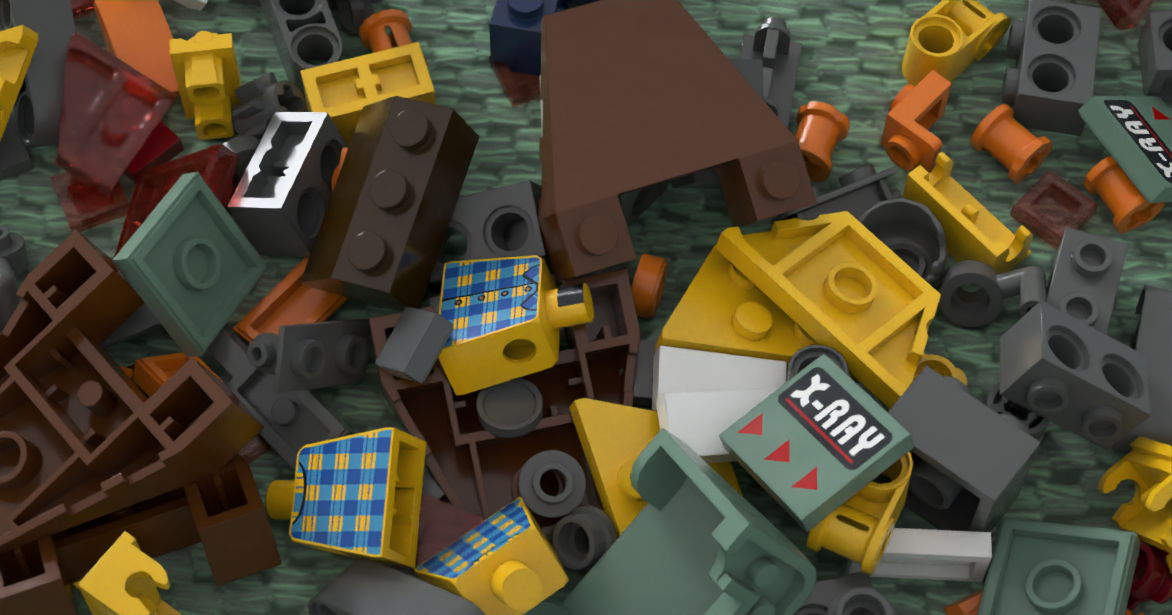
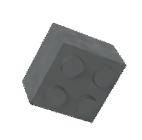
[872,366,1041,532]

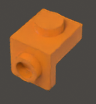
[880,70,952,173]

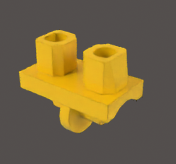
[169,31,242,140]

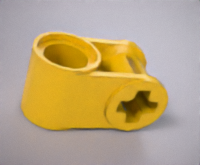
[901,0,1011,86]
[806,452,913,576]

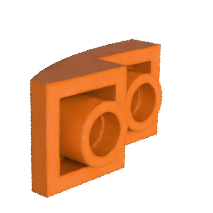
[93,0,180,108]

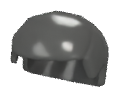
[857,197,947,287]

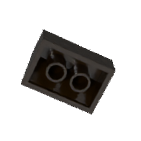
[301,96,480,311]

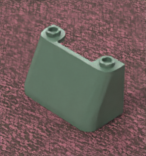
[523,428,817,615]

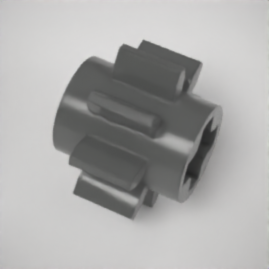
[232,72,307,140]

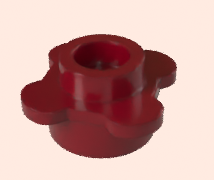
[1127,542,1172,611]

